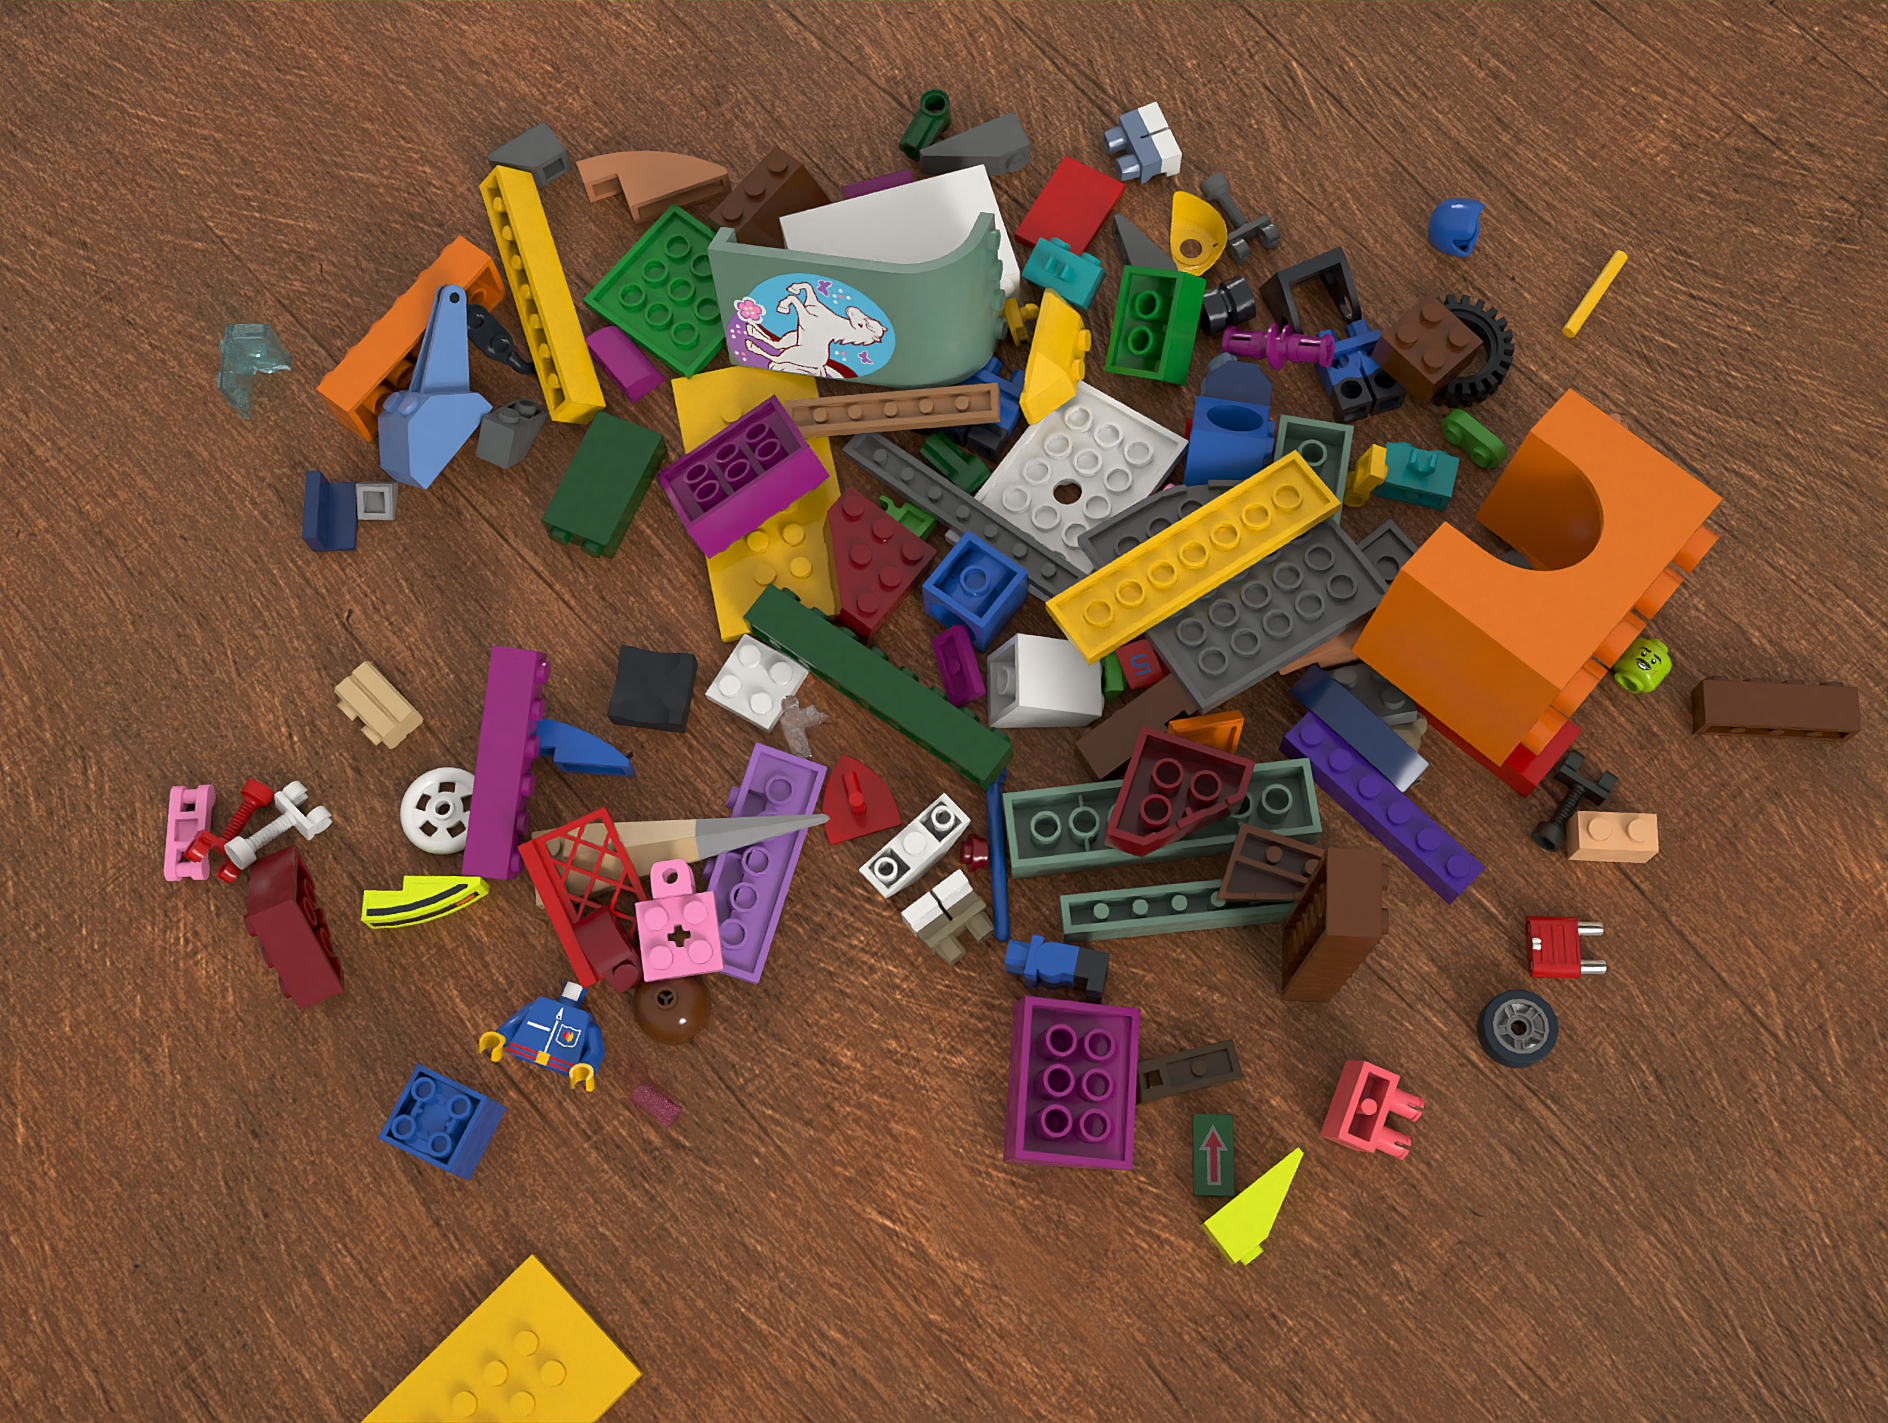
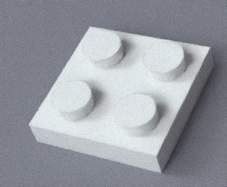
[705,634,808,734]

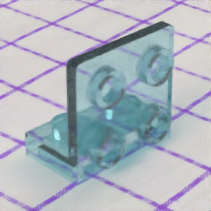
[216,324,292,420]

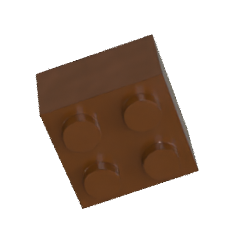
[1371,293,1484,405]

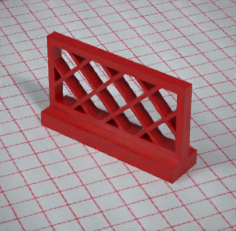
[517,806,650,989]

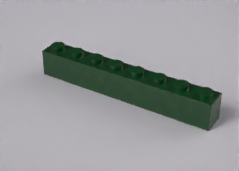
[743,583,1014,792]

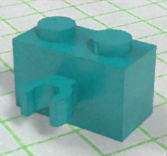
[1021,237,1107,312]
[1373,442,1459,512]

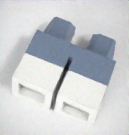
[1103,102,1182,185]

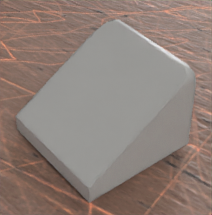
[356,481,398,520]

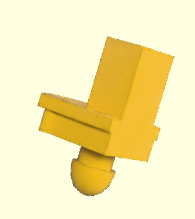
[1002,297,1040,347]

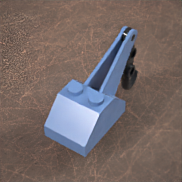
[378,284,537,490]

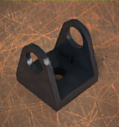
[1258,246,1362,334]

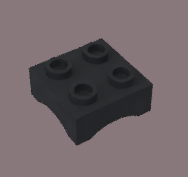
[607,645,698,733]

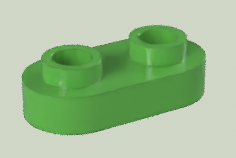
[1441,409,1508,468]

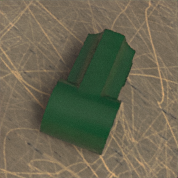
[899,89,951,162]
[919,432,991,496]

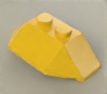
[1019,288,1091,425]

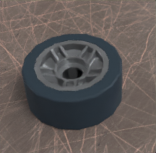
[1477,989,1559,1068]

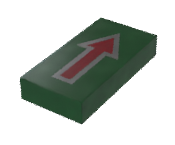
[1192,1114,1235,1197]

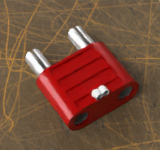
[1525,916,1607,978]

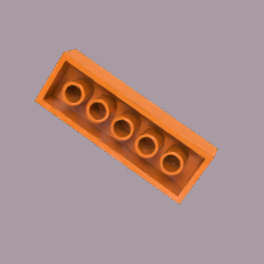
[316,235,507,444]

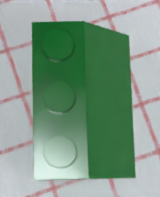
[1104,265,1207,386]

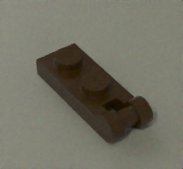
[1135,1039,1243,1106]

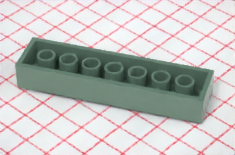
[1003,758,1322,879]

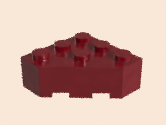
[823,486,937,647]
[1104,725,1256,857]
[244,845,344,1010]

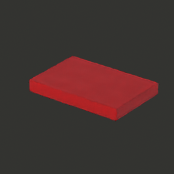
[1014,155,1126,257]

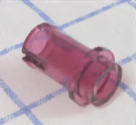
[630,1080,683,1129]

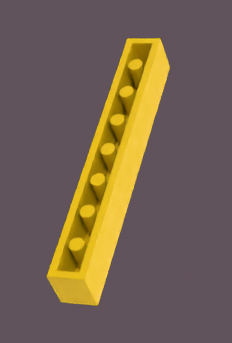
[479,165,606,425]

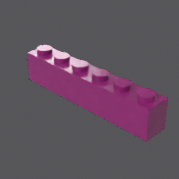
[462,646,550,880]

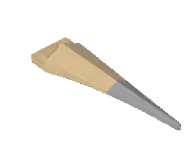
[532,814,830,909]

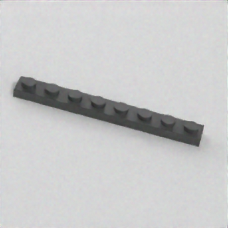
[842,432,1089,599]

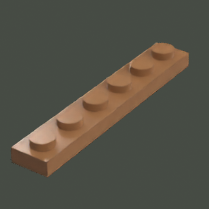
[785,383,1000,438]

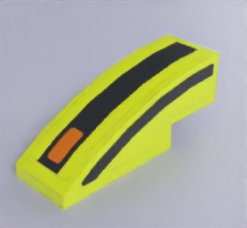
[361,876,489,929]

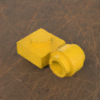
[1343,444,1388,507]

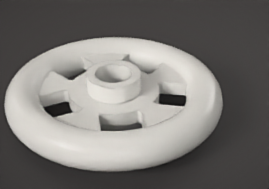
[400,767,475,855]

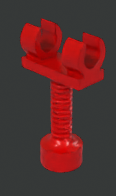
[183,779,275,884]

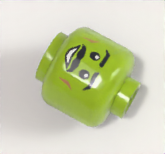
[1613,638,1672,694]

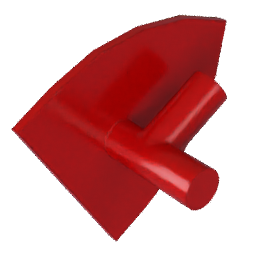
[822,754,902,846]

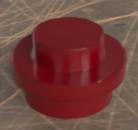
[960,834,988,872]

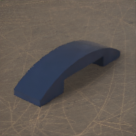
[1288,664,1429,793]

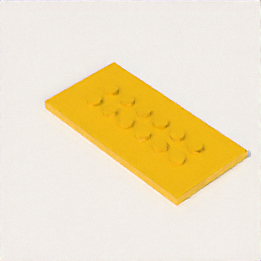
[671,366,841,643]
[361,1254,643,1423]

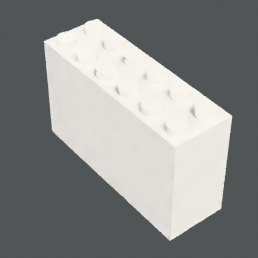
[779,164,1020,305]

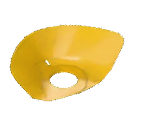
[1170,191,1227,276]

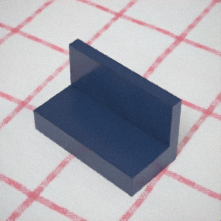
[302,471,358,552]

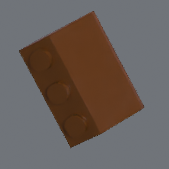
[708,146,832,249]

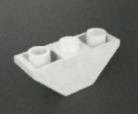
[859,793,971,899]

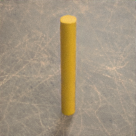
[1562,250,1628,338]

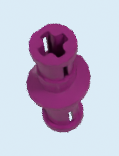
[1222,323,1335,370]

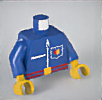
[478,981,605,1092]

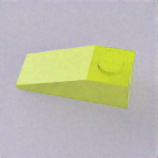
[1201,1147,1304,1266]

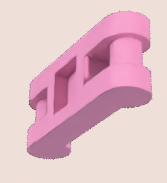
[164,785,216,881]

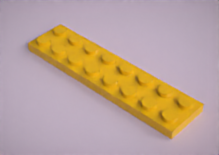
[1045,450,1341,666]

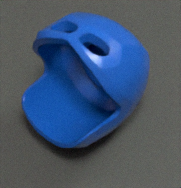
[1428,198,1486,258]

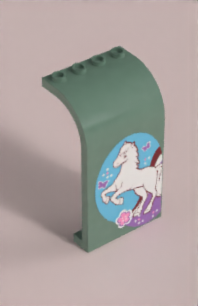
[707,212,1008,390]

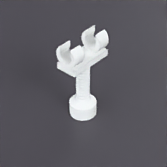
[224,781,332,870]

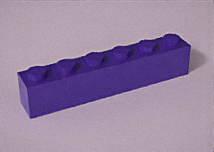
[1278,711,1485,905]

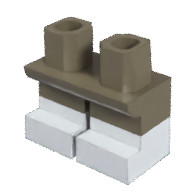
[901,869,994,966]

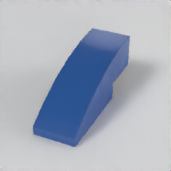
[536,718,635,777]

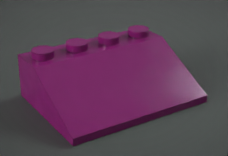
[656,394,830,559]
[1003,996,1140,1171]

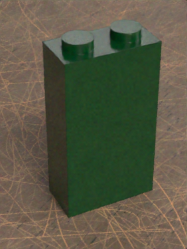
[541,410,668,560]

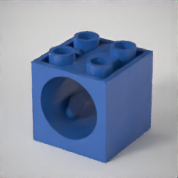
[1183,396,1275,487]
[922,530,1028,654]
[378,1064,506,1180]

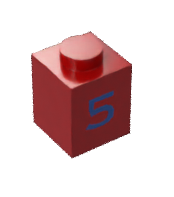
[1115,633,1170,690]

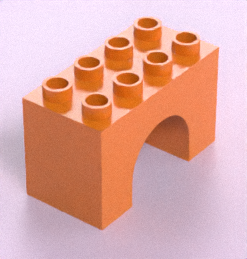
[1351,388,1723,767]

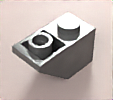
[486,122,572,186]
[476,398,549,469]

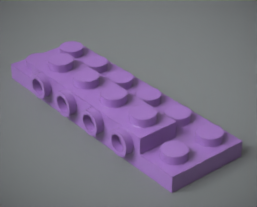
[690,742,827,985]

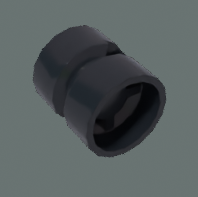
[1198,275,1256,336]

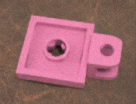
[635,859,725,982]

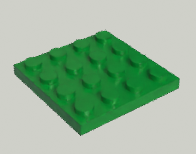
[583,203,727,380]

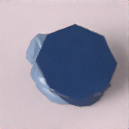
[1200,352,1273,408]

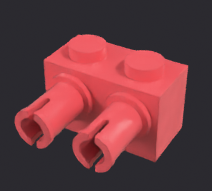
[1320,1060,1424,1160]

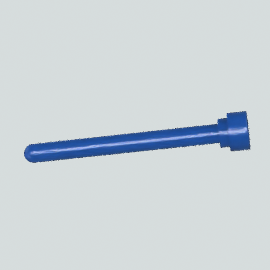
[986,766,1010,942]

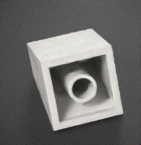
[987,633,1105,728]

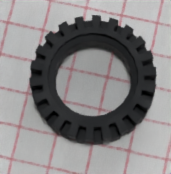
[1433,294,1515,408]

